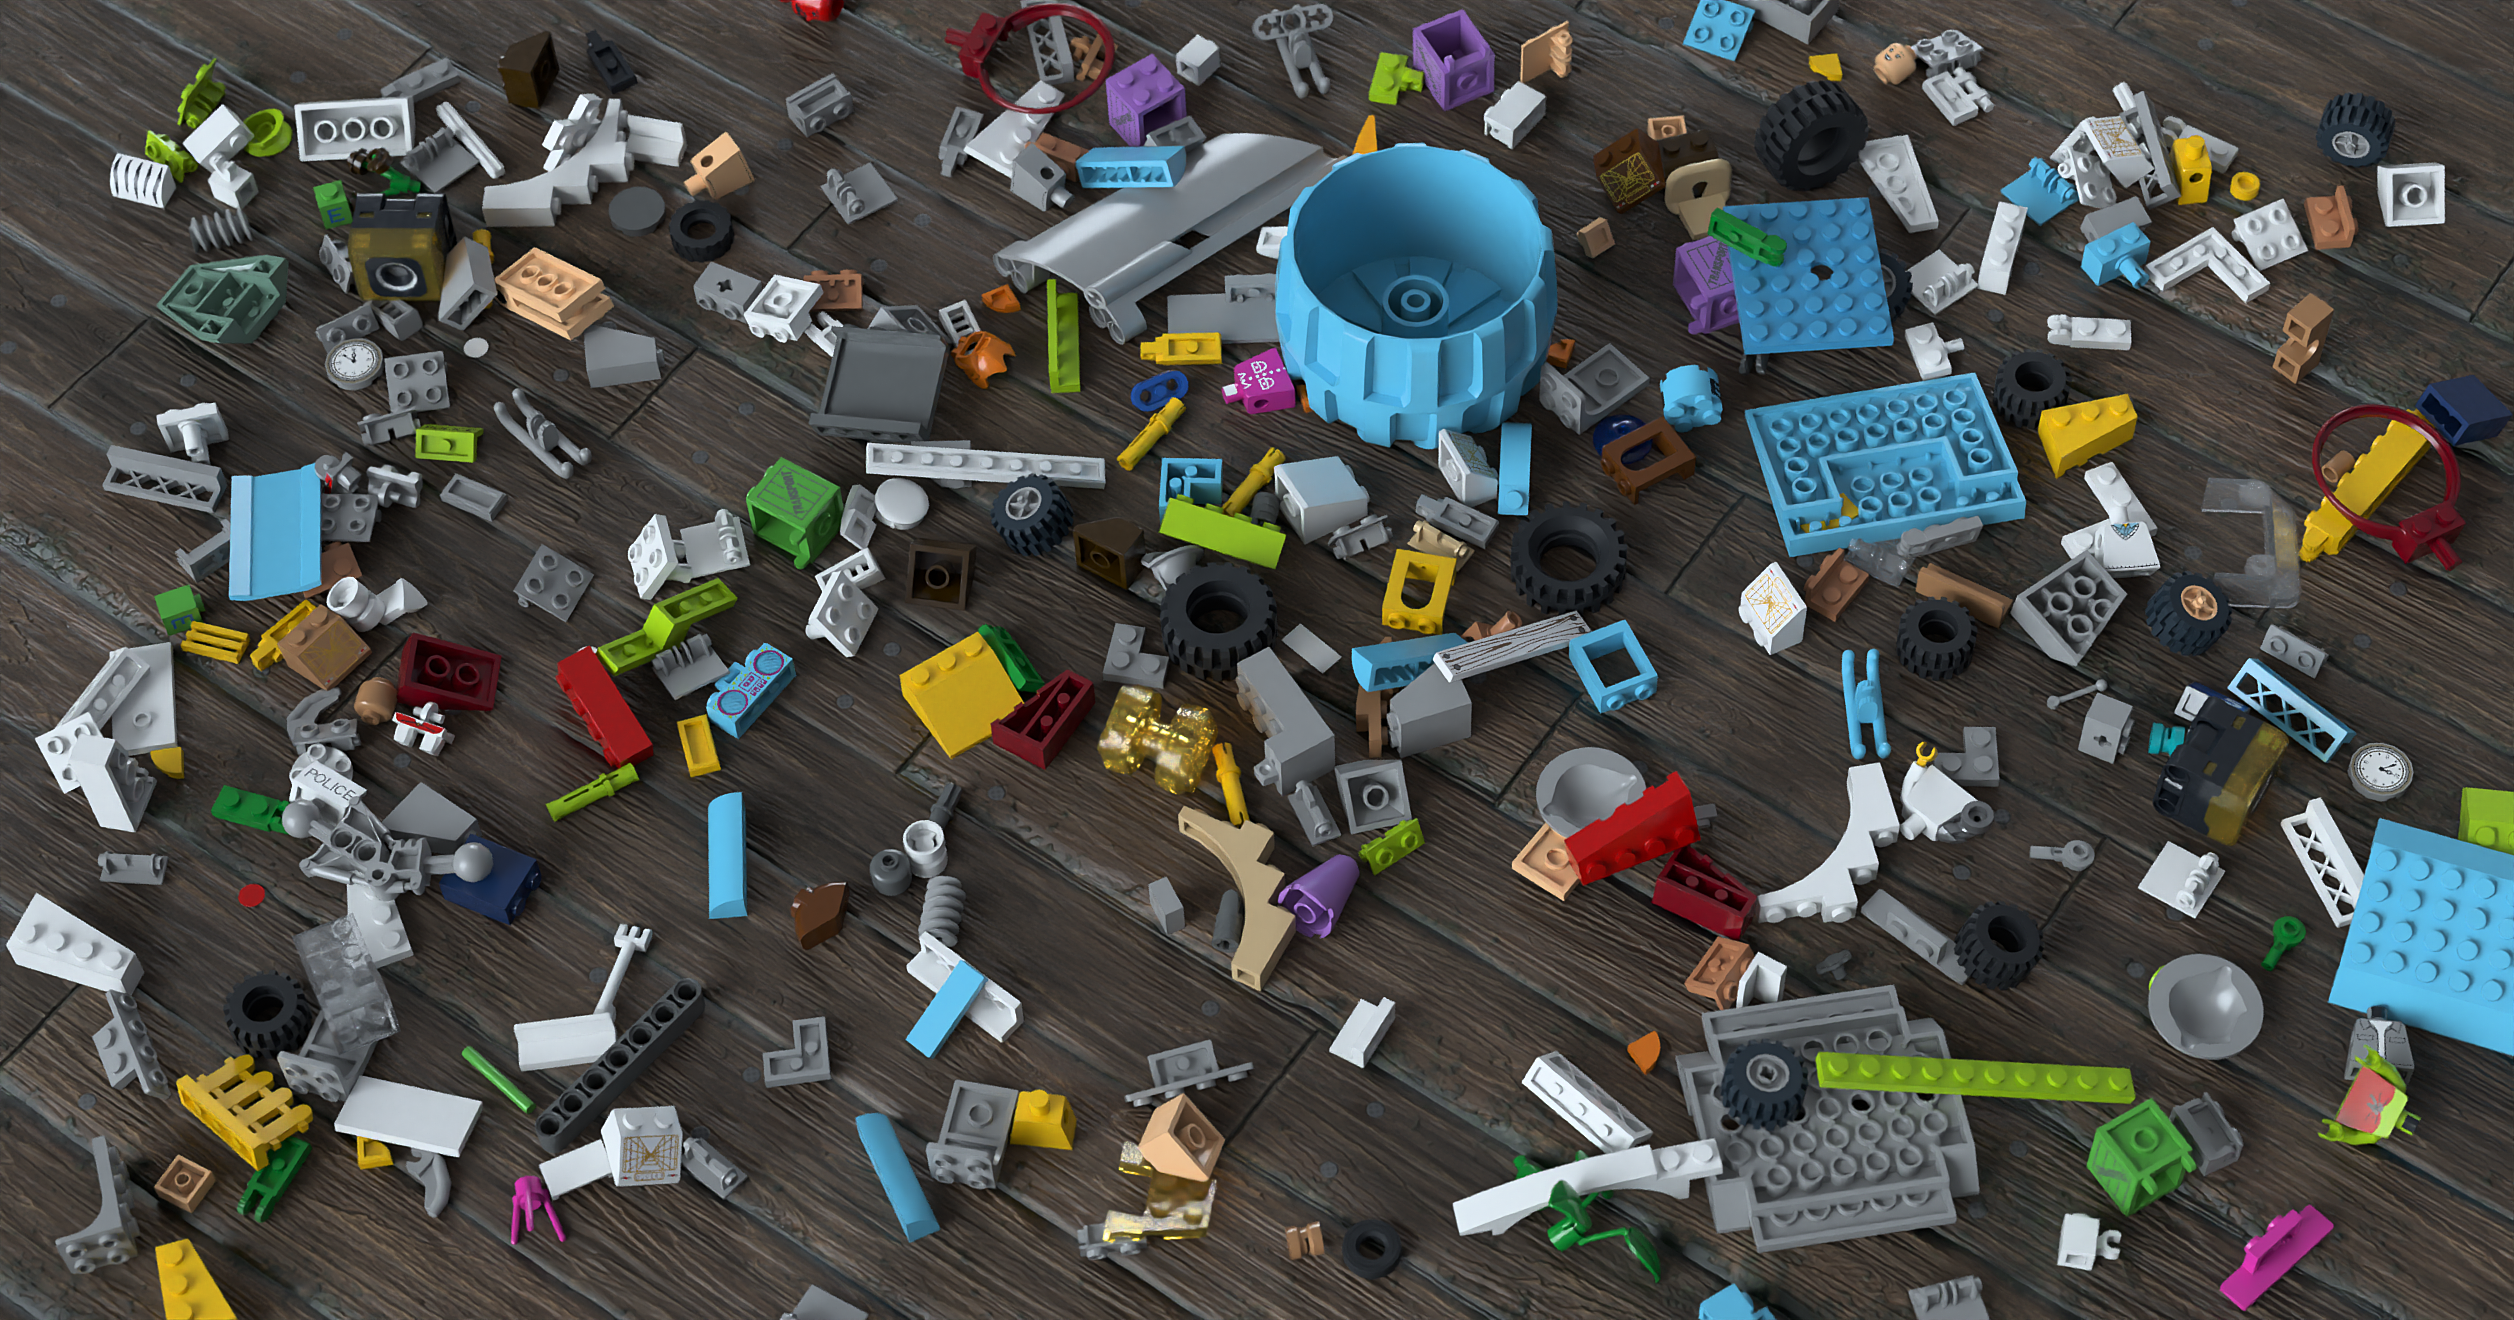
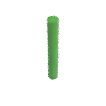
[462,1046,536,1114]

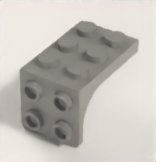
[1539,343,1650,435]
[277,993,390,1102]
[926,1080,1019,1189]
[56,1135,140,1274]

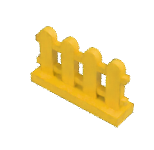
[176,1055,313,1171]

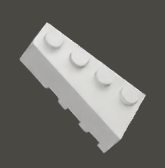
[68,734,157,833]
[6,893,144,995]

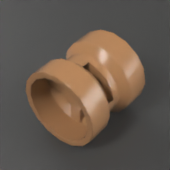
[1285,1221,1324,1260]

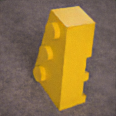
[2038,394,2137,479]
[155,1239,237,1320]

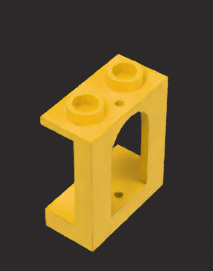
[1382,549,1457,635]

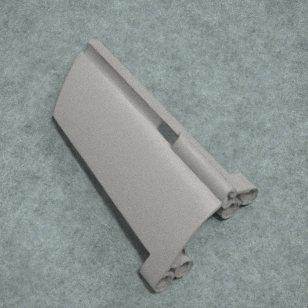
[993,133,1347,344]

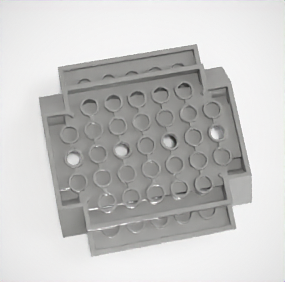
[1675,985,1979,1253]

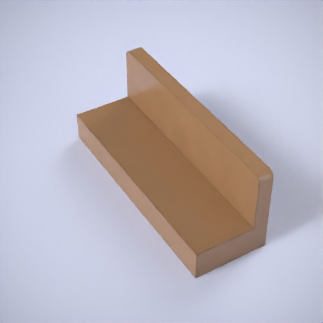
[1916,563,2013,629]

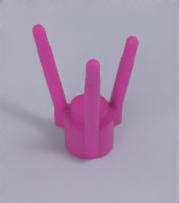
[511,1176,566,1245]

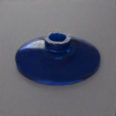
[1593,415,1652,464]

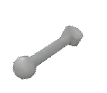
[2047,679,2108,710]

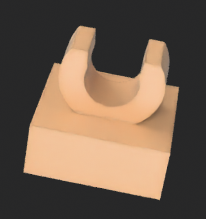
[1576,217,1615,258]

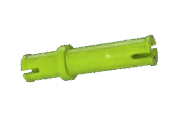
[546,762,639,822]

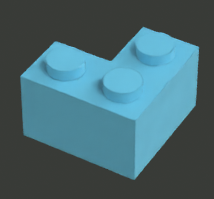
[1159,458,1223,525]

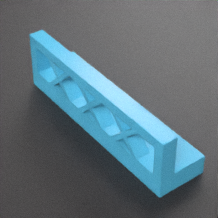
[2227,658,2356,763]

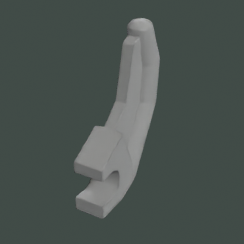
[287,687,342,747]
[406,1148,451,1217]

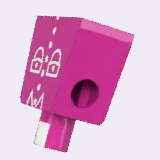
[1222,347,1295,414]

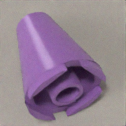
[1278,854,1359,938]

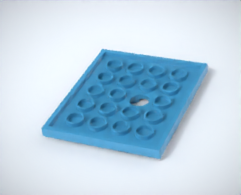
[1723,197,1894,355]

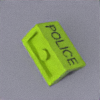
[415,424,484,463]

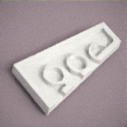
[964,80,1065,178]
[1857,135,1939,233]
[347,857,414,977]

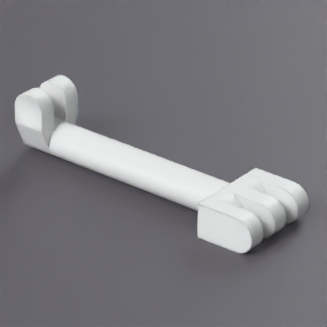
[593,924,652,1022]

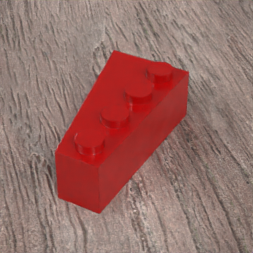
[555,645,653,769]
[1564,771,1701,886]

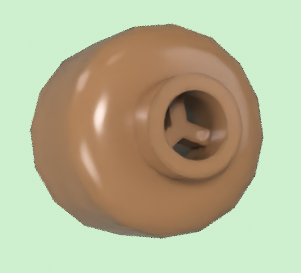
[354,677,398,725]

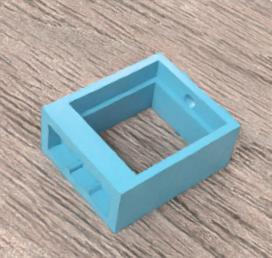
[1569,620,1658,714]

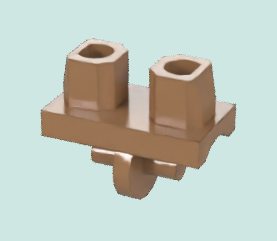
[1069,34,1118,82]

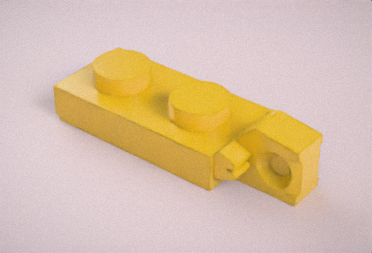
[1140,332,1222,365]
[250,599,317,672]

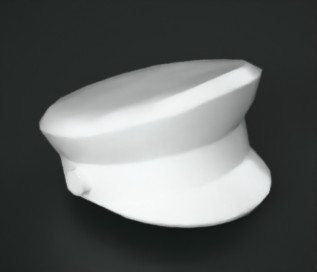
[875,478,929,530]

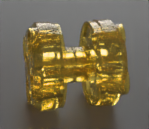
[1097,684,1218,795]

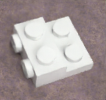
[743,275,824,343]

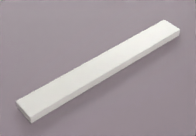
[866,443,1105,489]

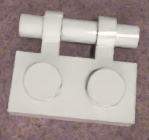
[1922,67,1994,126]

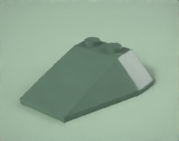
[157,255,288,343]

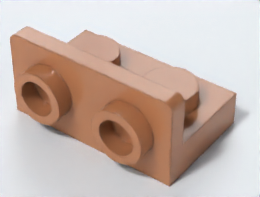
[1025,132,1089,182]
[2304,185,2358,250]
[804,270,864,312]
[1804,547,1869,622]
[1684,937,1755,1010]

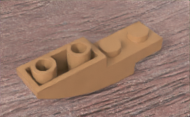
[1356,637,1399,758]

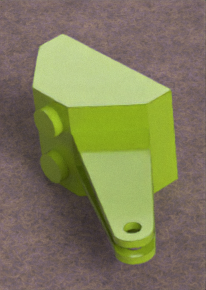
[2458,787,2514,855]

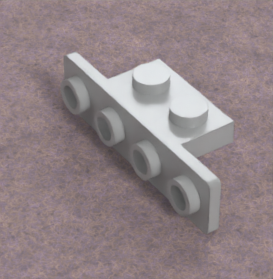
[1861,889,1971,985]
[92,989,171,1100]
[1124,1039,1254,1107]

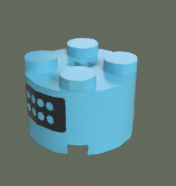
[1660,365,1723,432]

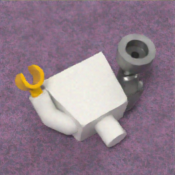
[1900,742,1994,844]

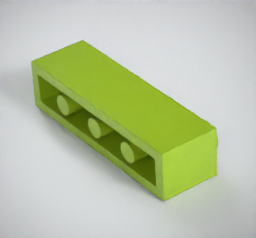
[1158,494,1286,570]

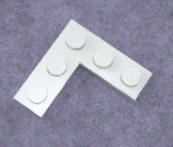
[2144,227,2270,303]
[2061,462,2157,559]

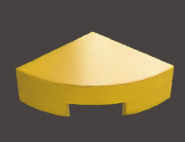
[1809,53,1842,81]
[150,747,184,779]
[357,1136,393,1169]

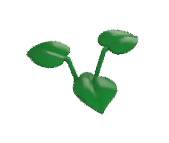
[1547,1150,1661,1284]

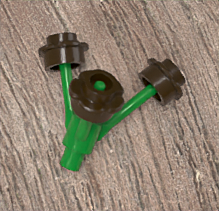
[347,147,421,214]

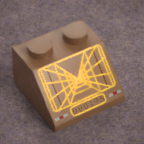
[277,604,372,691]

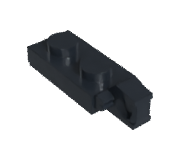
[585,30,638,95]

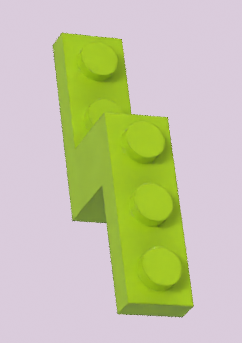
[595,578,738,676]

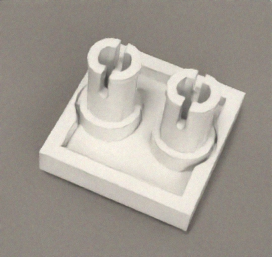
[156,403,229,465]
[628,514,693,600]
[805,571,878,657]

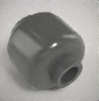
[870,849,912,896]

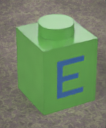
[313,180,353,230]
[154,584,206,636]

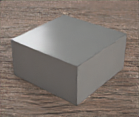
[1148,876,1185,935]

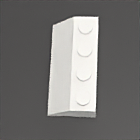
[295,96,416,161]

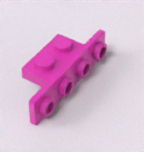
[2220,1205,2334,1311]

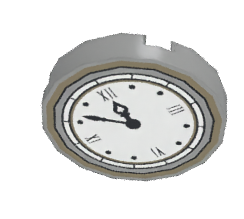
[325,338,385,390]
[2348,743,2414,801]

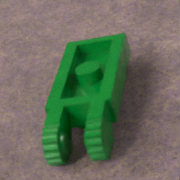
[1707,208,1787,267]
[978,624,1045,693]
[211,785,290,835]
[236,1136,312,1223]

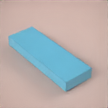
[905,960,989,1059]

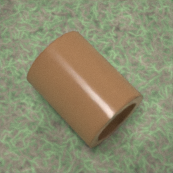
[2322,450,2356,483]

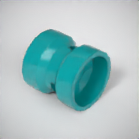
[2148,722,2185,756]

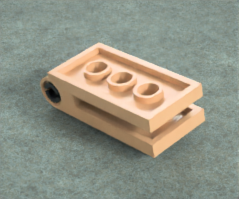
[494,247,614,340]

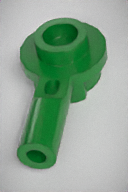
[2261,916,2306,971]

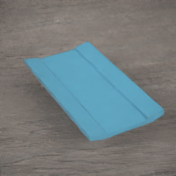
[229,463,322,601]

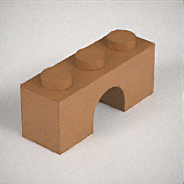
[2273,293,2334,384]

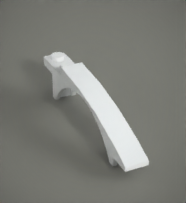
[1453,1138,1723,1236]

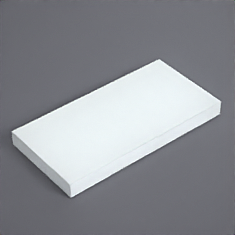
[334,1075,483,1158]

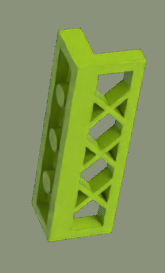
[1047,279,1081,393]

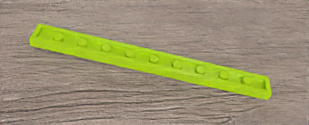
[1815,1052,2136,1104]

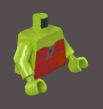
[2318,1044,2421,1145]

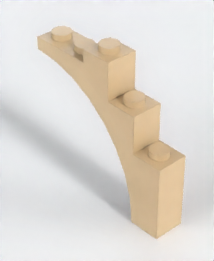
[1178,806,1296,991]

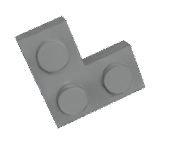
[1103,623,1170,689]
[1933,727,1999,787]
[763,1016,831,1088]

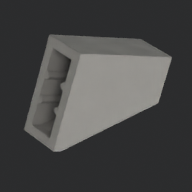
[438,237,497,331]
[584,325,665,388]
[381,782,482,855]

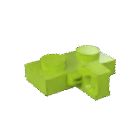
[1369,52,1424,105]

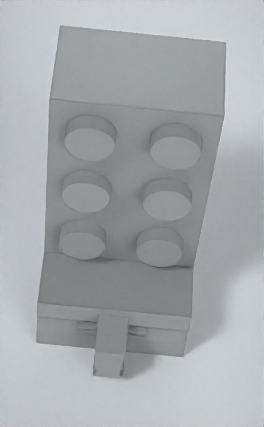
[1235,647,1335,797]

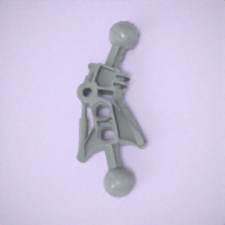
[282,796,494,901]

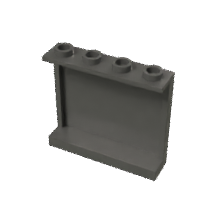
[809,324,950,444]

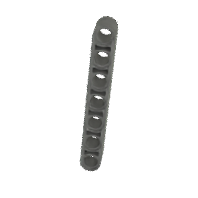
[535,978,706,1153]

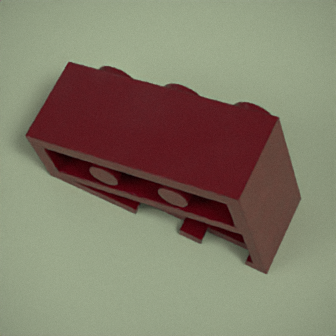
[990,669,1096,770]
[1652,844,1757,942]

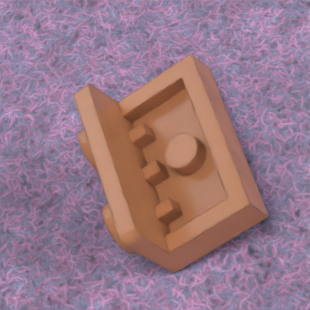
[302,541,363,599]

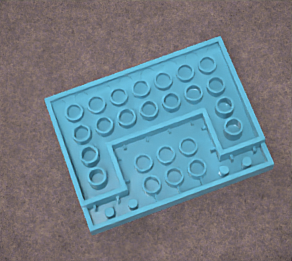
[1745,373,2026,557]

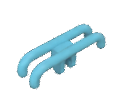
[1842,649,1891,760]

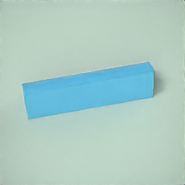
[1075,146,1186,188]
[1352,633,1468,692]
[708,792,747,919]
[855,1113,940,1243]

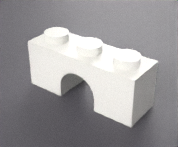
[1977,202,2028,295]

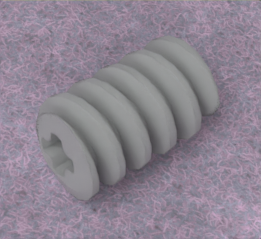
[189,207,253,254]
[918,876,966,947]

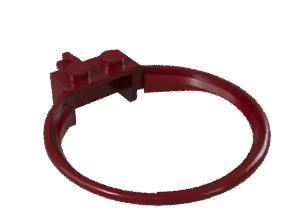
[944,3,1115,114]
[2312,404,2466,571]

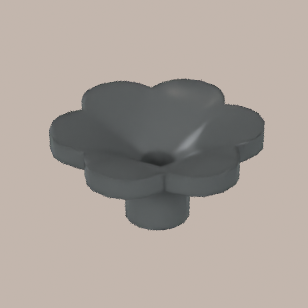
[1815,949,1852,980]

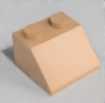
[1138,1093,1225,1182]

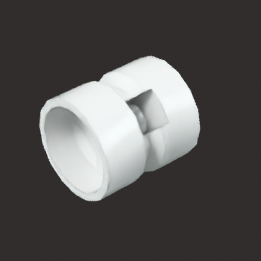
[327,577,385,632]
[903,820,948,878]

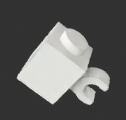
[208,156,258,209]
[2057,1213,2121,1270]

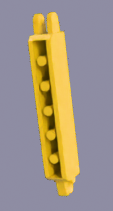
[2299,409,2435,563]

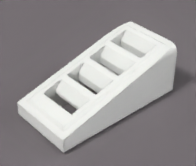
[939,299,981,355]
[815,547,885,592]

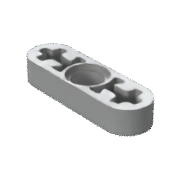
[1252,4,1333,41]

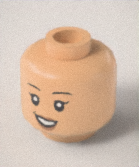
[1874,43,1917,85]

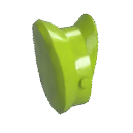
[243,109,292,157]

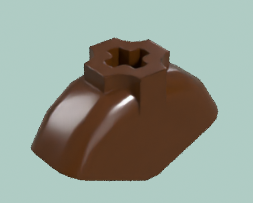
[790,882,850,950]

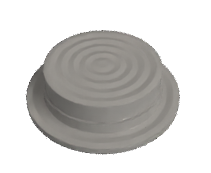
[1536,747,1646,838]
[2148,954,2264,1060]

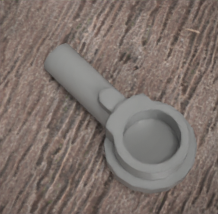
[2030,840,2095,871]

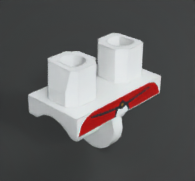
[392,702,455,756]

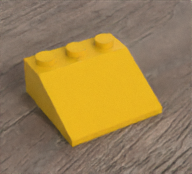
[899,632,1024,759]

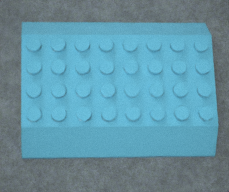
[2328,818,2514,1056]

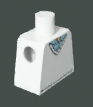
[2095,506,2160,578]

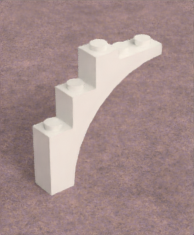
[482,99,634,227]
[1755,762,1900,923]

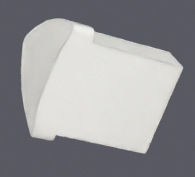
[376,578,428,625]

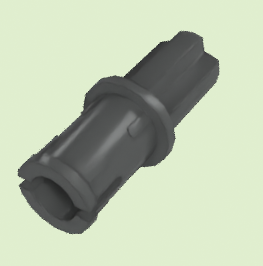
[928,783,962,831]

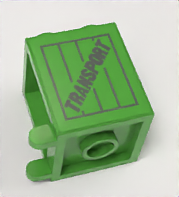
[746,457,844,569]
[2086,1098,2197,1217]

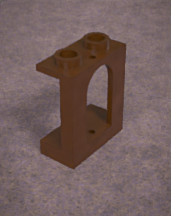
[1600,416,1696,505]

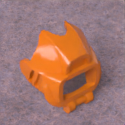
[951,331,1016,389]

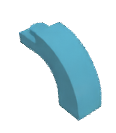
[1498,422,1532,515]

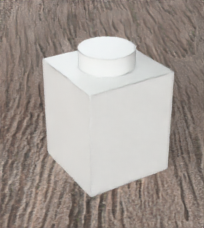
[1176,35,1220,86]

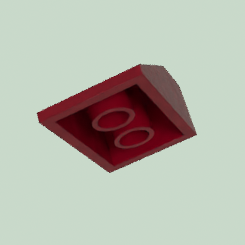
[396,632,502,711]

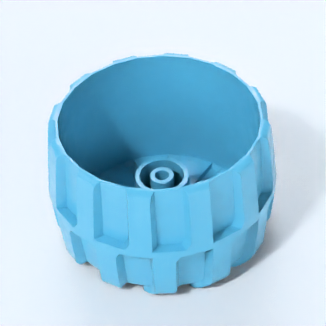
[1275,143,1557,449]

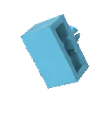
[2081,222,2151,289]

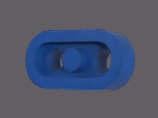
[1131,370,1188,412]

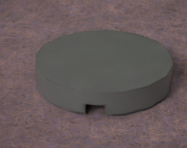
[608,187,666,236]

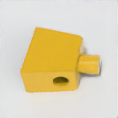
[2169,135,2212,205]
[1010,1090,1077,1150]

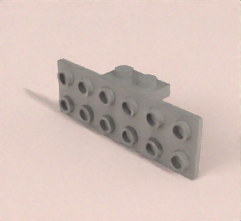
[1168,273,1280,344]

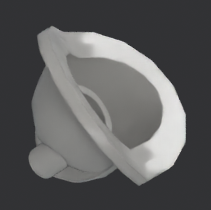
[1141,545,1204,590]

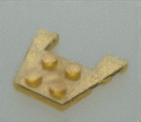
[1102,1141,1217,1242]

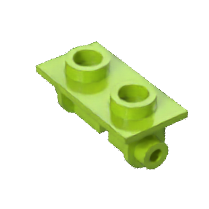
[145,130,198,183]
[1358,818,1425,876]

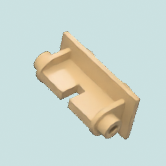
[1408,520,1475,573]

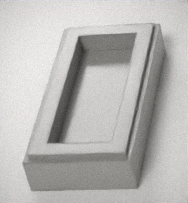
[440,473,508,522]

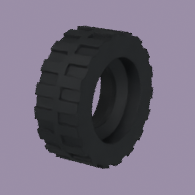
[669,200,735,263]

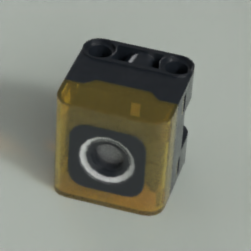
[348,193,457,301]
[2152,696,2289,846]

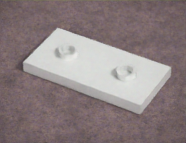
[109,642,178,756]

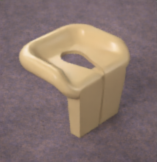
[1665,159,1732,240]

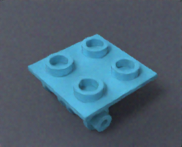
[1683,0,1755,62]
[2000,157,2080,226]

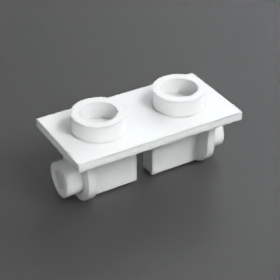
[2050,117,2095,164]

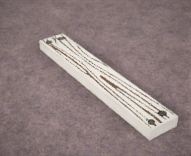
[1433,611,1592,683]

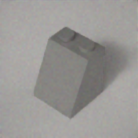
[1386,663,1472,758]

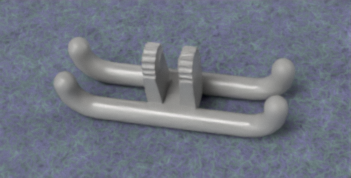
[1271,5,1330,99]
[494,388,592,479]

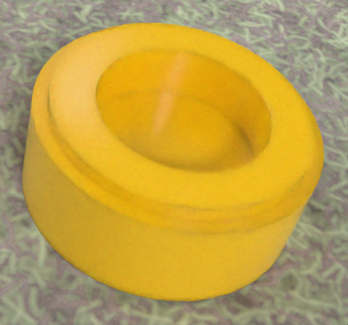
[2230,172,2260,201]

